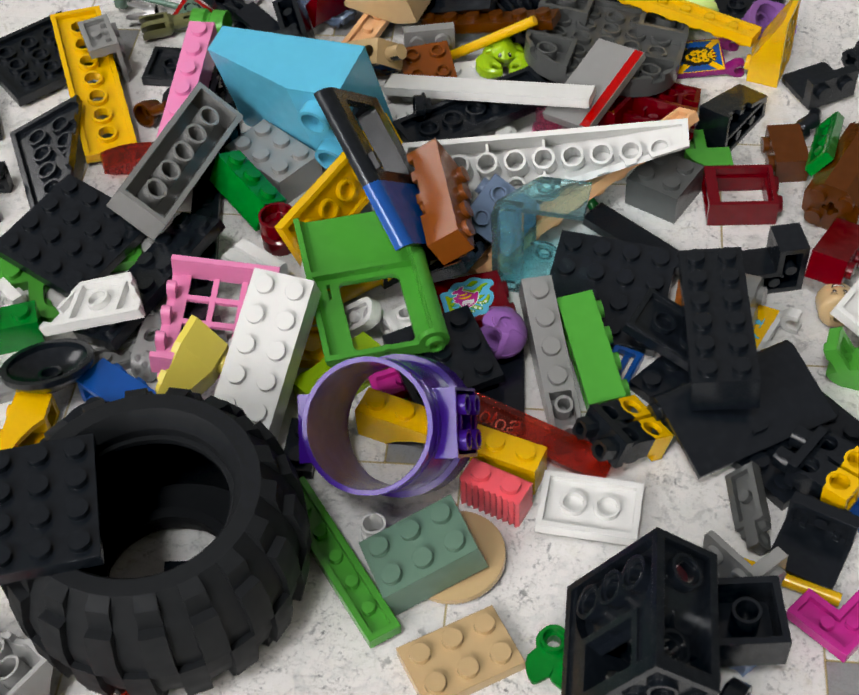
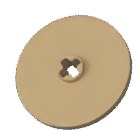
[429,511,506,604]

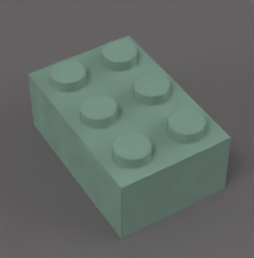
[359,494,489,616]

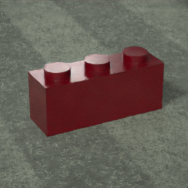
[805,218,859,285]

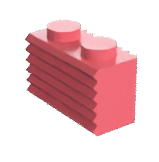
[459,458,533,527]

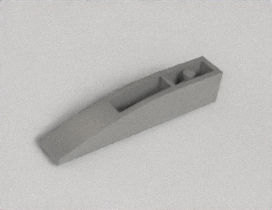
[519,275,589,456]

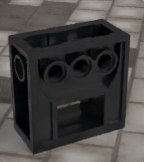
[561,527,720,695]

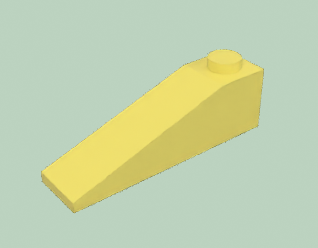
[155,314,229,394]

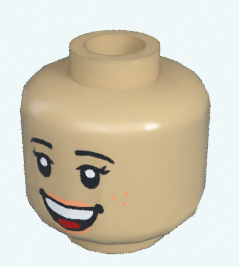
[815,283,851,327]

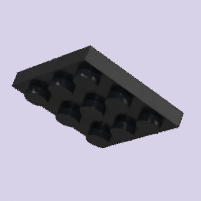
[382,305,505,406]

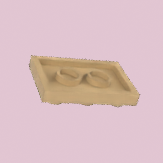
[396,605,525,695]

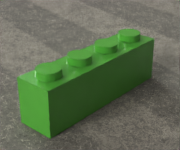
[556,290,631,410]

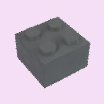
[625,153,704,224]

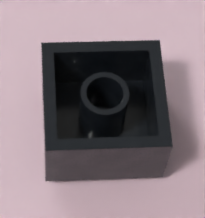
[718,575,792,667]

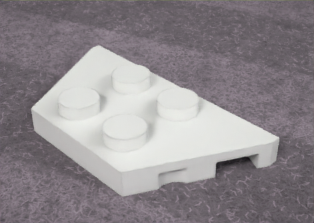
[39,272,145,336]

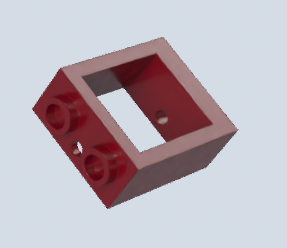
[701,164,783,226]

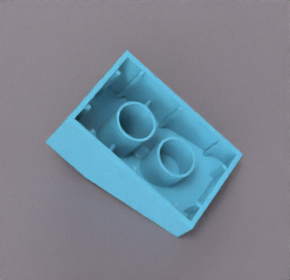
[208,26,393,169]

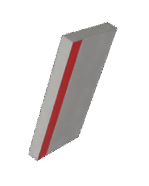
[542,38,646,128]

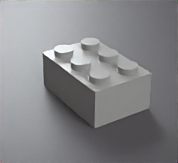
[224,119,322,204]

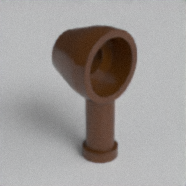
[133,99,167,128]

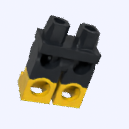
[572,394,674,469]
[772,425,859,511]

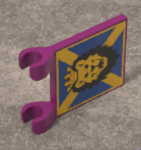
[677,37,745,79]

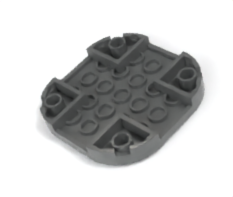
[524,0,689,97]

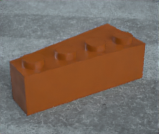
[406,138,475,265]

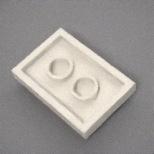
[535,469,645,546]

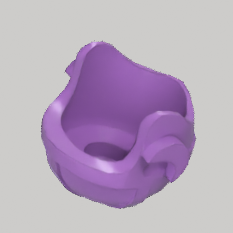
[480,306,527,360]

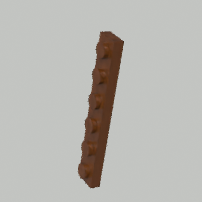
[413,7,561,34]

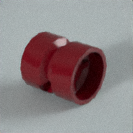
[258,202,292,256]

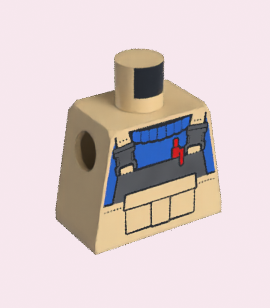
[344,37,407,76]

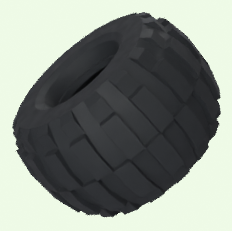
[0,387,312,695]

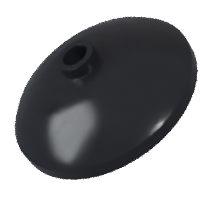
[0,338,95,394]

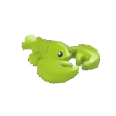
[475,32,529,79]

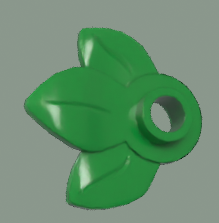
[526,624,565,690]

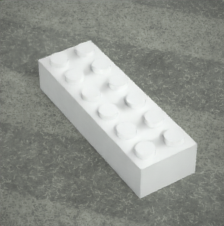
[214,267,321,439]

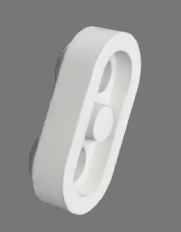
[344,297,382,338]

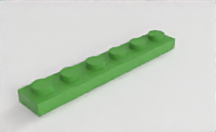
[299,476,402,649]

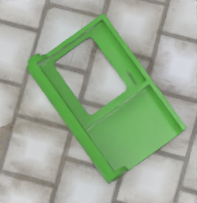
[293,211,450,367]

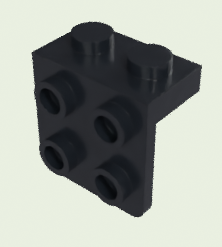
[782,62,859,110]
[770,491,859,590]

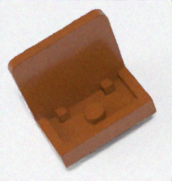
[398,40,457,77]

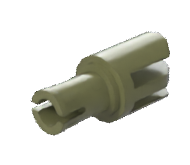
[138,10,192,41]

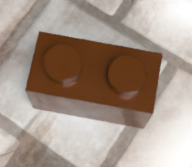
[760,124,809,183]

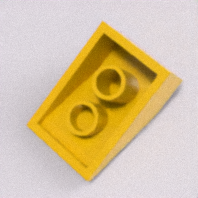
[744,0,801,88]

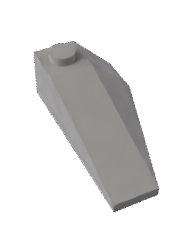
[0,631,53,695]

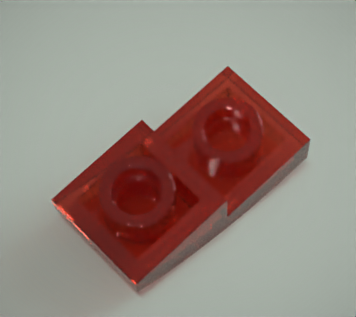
[100,142,153,175]

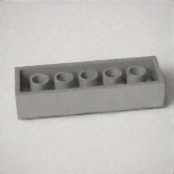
[106,81,243,241]

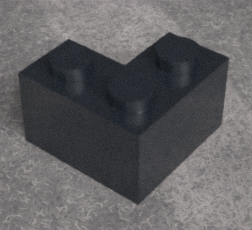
[742,222,811,294]

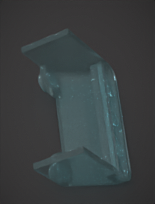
[491,177,592,293]

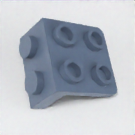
[470,173,540,254]

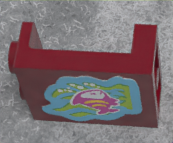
[434,270,516,328]

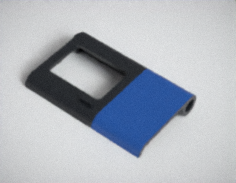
[314,87,438,260]

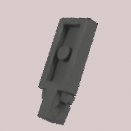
[725,461,771,556]

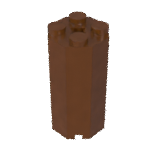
[801,121,859,230]

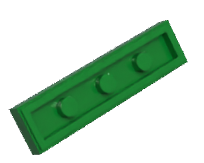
[805,112,844,177]

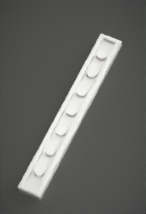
[383,74,596,109]

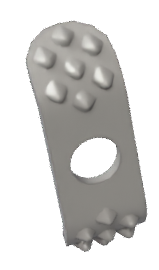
[130,309,162,382]

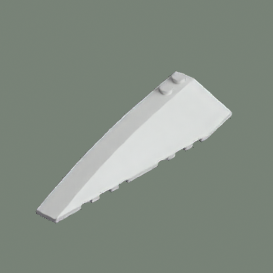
[402,118,690,203]

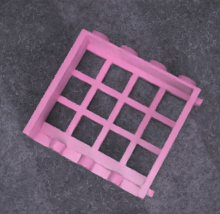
[149,254,280,381]

